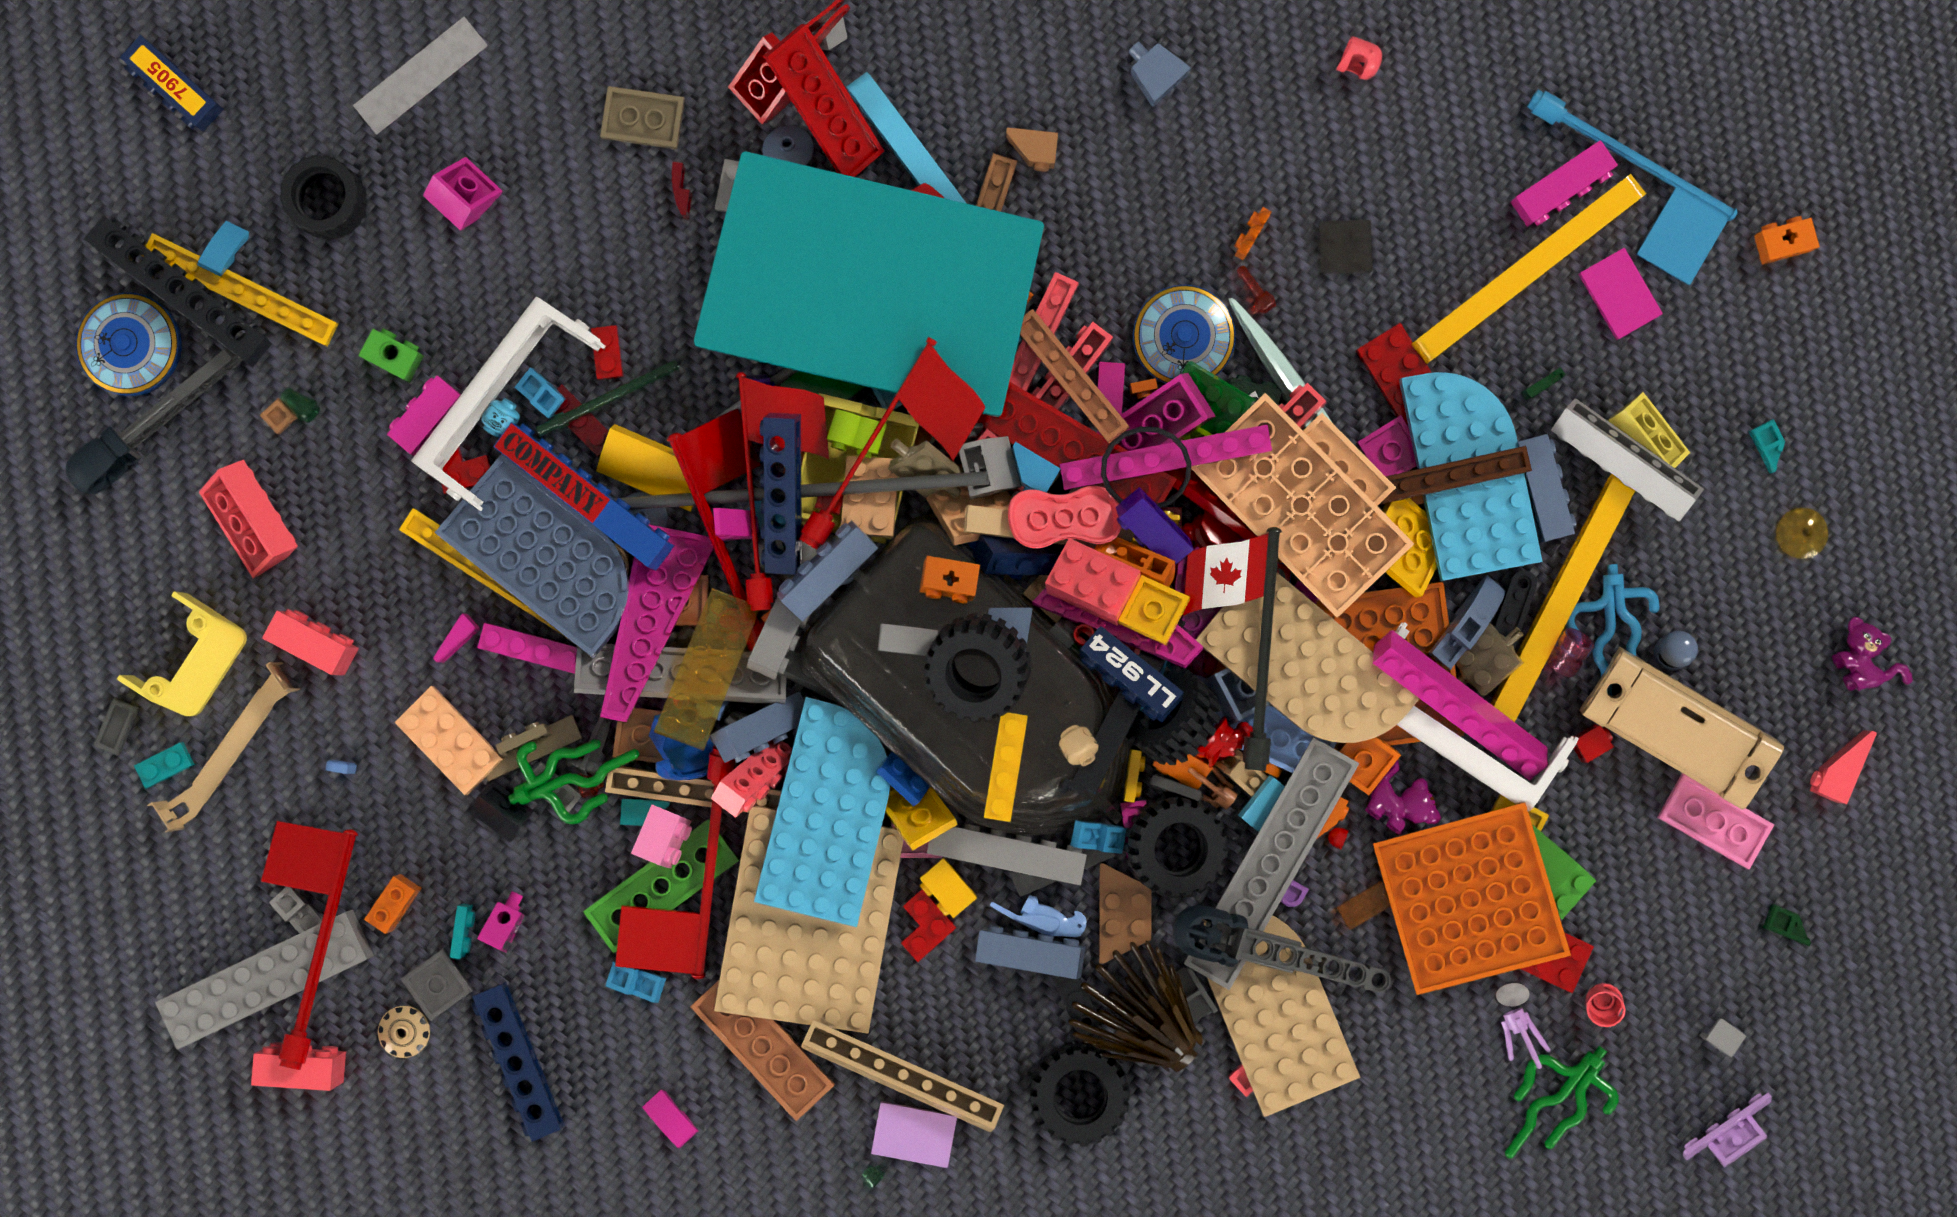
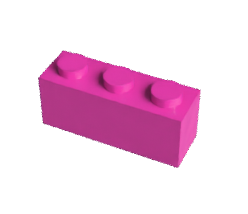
[387,376,461,456]

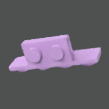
[1683,1093,1772,1168]

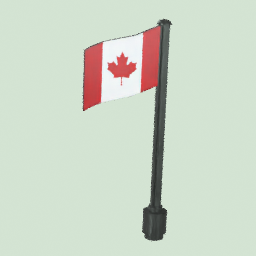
[1183,527,1282,771]

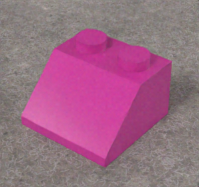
[423,157,503,230]

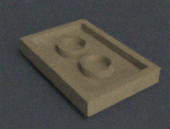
[600,86,685,150]

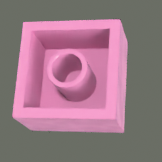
[631,805,692,869]

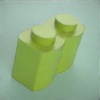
[827,409,887,459]

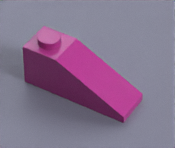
[713,508,759,541]

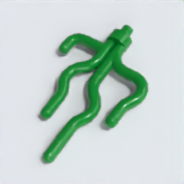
[508,739,640,825]
[1505,1046,1619,1159]

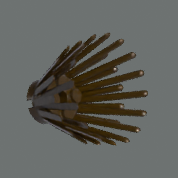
[1068,940,1203,1072]

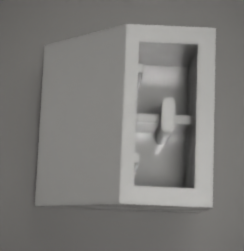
[959,436,1021,500]

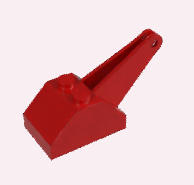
[728,0,850,124]

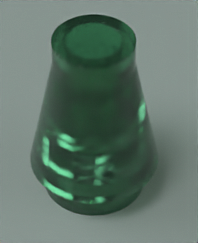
[280,388,320,423]

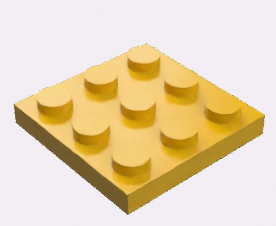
[1382,498,1437,598]

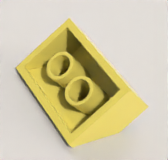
[1607,392,1690,468]

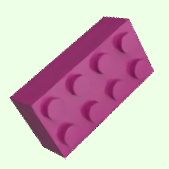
[1097,373,1216,451]

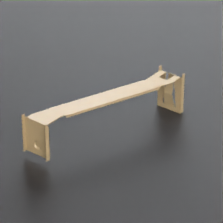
[147,662,300,833]

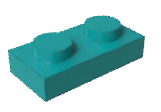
[134,742,195,789]
[450,904,475,959]

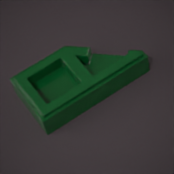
[1520,367,1565,400]
[1762,904,1811,947]

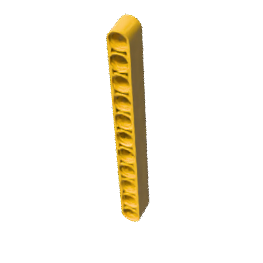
[1411,174,1647,364]
[1490,474,1635,722]

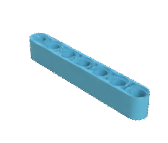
[846,72,967,204]

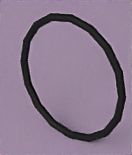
[1101,426,1192,508]

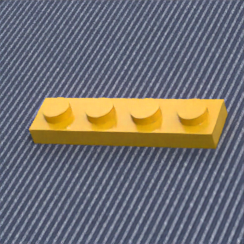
[984,713,1028,822]

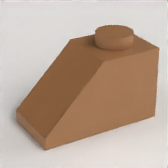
[1006,128,1058,172]

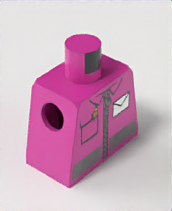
[477,891,525,953]

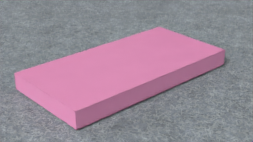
[1657,773,1774,870]

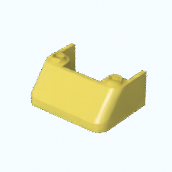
[117,591,247,716]

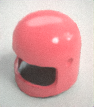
[1336,36,1382,80]
[1585,983,1626,1027]

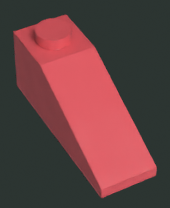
[1810,730,1877,804]

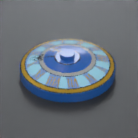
[1132,285,1235,384]
[76,293,182,396]

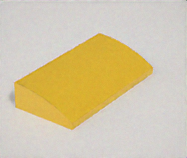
[596,424,694,512]

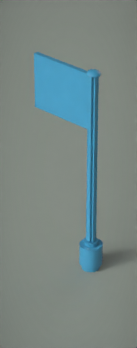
[1527,89,1737,285]

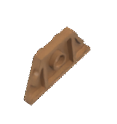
[1099,863,1152,964]

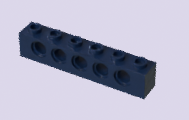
[760,413,802,575]
[472,982,565,1142]

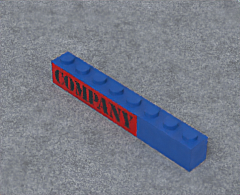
[493,422,675,571]

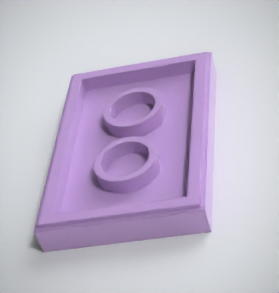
[871,1101,957,1168]

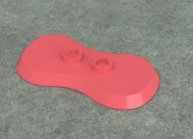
[1008,485,1122,548]

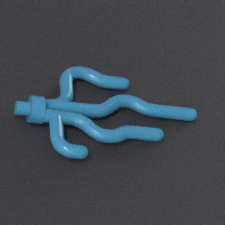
[1565,564,1659,696]

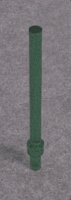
[535,360,679,436]

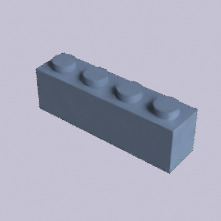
[1517,434,1576,543]
[777,520,878,622]
[710,691,804,763]
[975,925,1086,979]

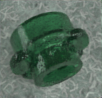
[861,1165,885,1189]

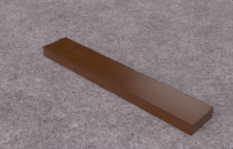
[1380,446,1532,505]

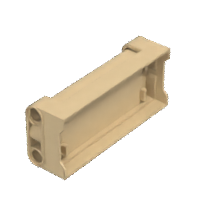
[1579,647,1784,810]

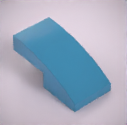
[198,221,249,277]
[514,367,566,419]
[1070,820,1127,854]
[605,961,666,1003]

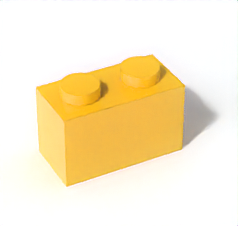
[920,857,977,918]

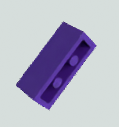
[1116,487,1194,565]

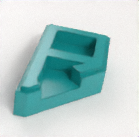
[1748,419,1785,473]
[620,798,671,826]

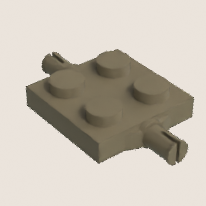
[888,439,963,498]
[1456,623,1524,696]

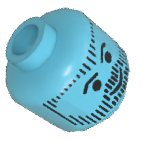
[481,398,520,438]

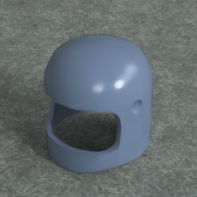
[1654,631,1698,671]

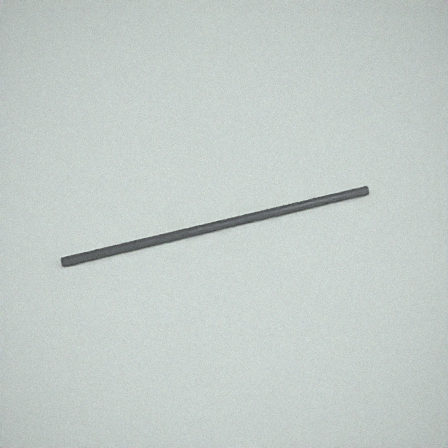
[614,471,989,510]

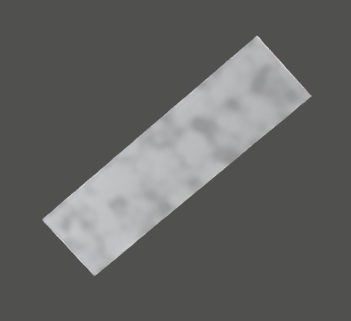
[353,17,488,135]

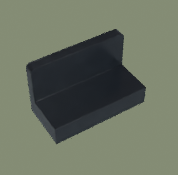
[470,781,534,842]

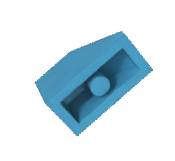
[1012,442,1060,493]

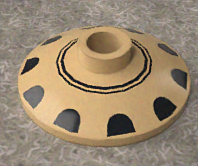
[378,1006,430,1058]

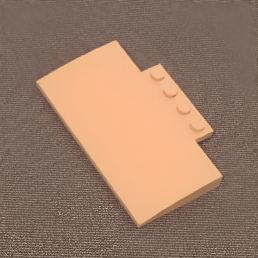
[1191,393,1414,618]

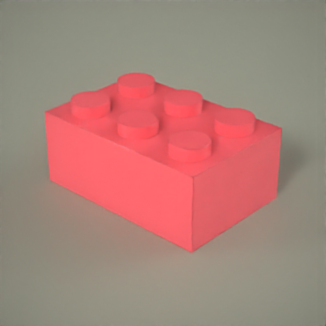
[1045,538,1141,626]
[262,609,359,675]
[251,1042,346,1091]

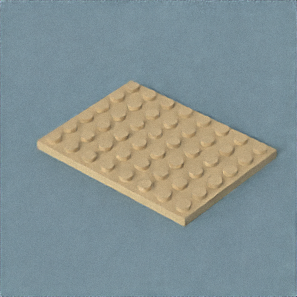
[714,805,904,1033]

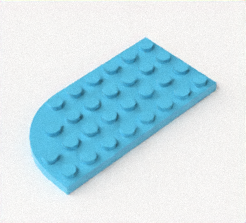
[1399,372,1543,581]
[754,697,890,927]

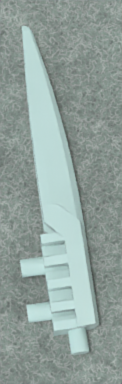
[1229,298,1332,428]

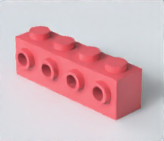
[1032,322,1113,410]
[1279,383,1326,429]
[711,740,792,818]

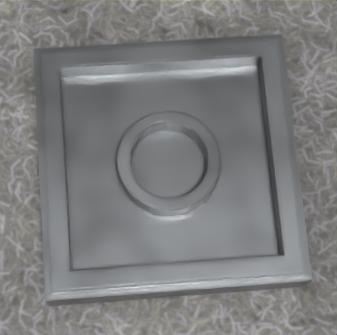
[401,948,474,1021]

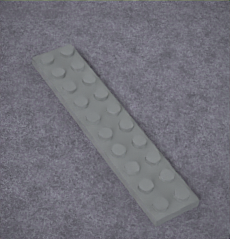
[1184,737,1359,990]

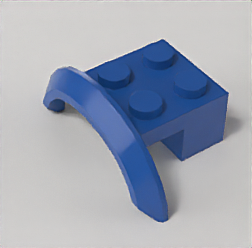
[649,704,714,781]

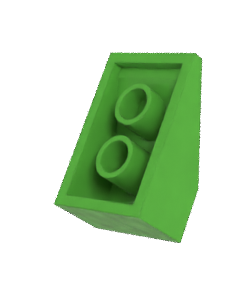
[1532,825,1596,919]

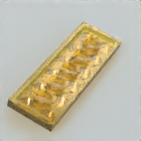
[654,588,760,751]

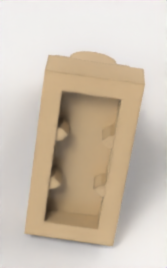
[1214,749,1268,797]

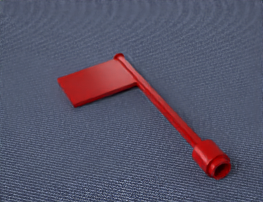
[667,408,765,652]
[615,746,735,979]
[261,821,358,1070]

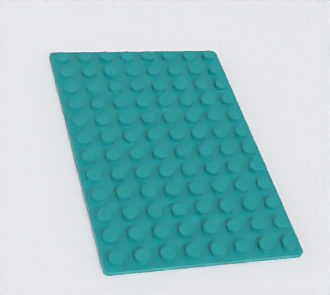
[694,152,1044,417]

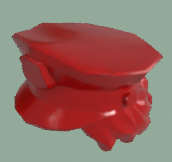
[1181,510,1244,548]
[1196,716,1253,768]

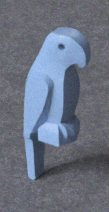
[990,895,1087,937]

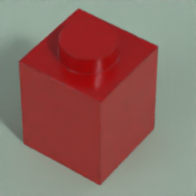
[1573,724,1614,763]

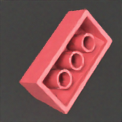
[199,460,298,578]

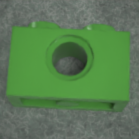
[358,328,424,383]

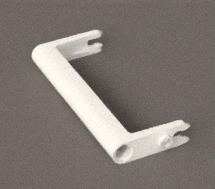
[411,297,606,511]
[1395,622,1579,812]

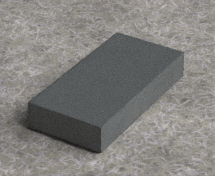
[93,698,140,755]
[1150,775,1203,804]

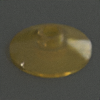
[1776,508,1828,559]

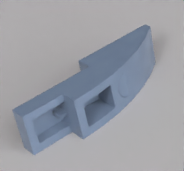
[1428,575,1506,670]

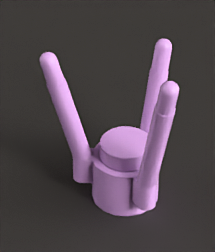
[1501,1008,1551,1069]

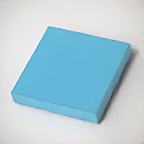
[1238,775,1285,832]

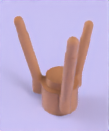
[1188,765,1238,810]

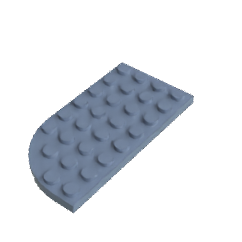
[435,454,629,659]

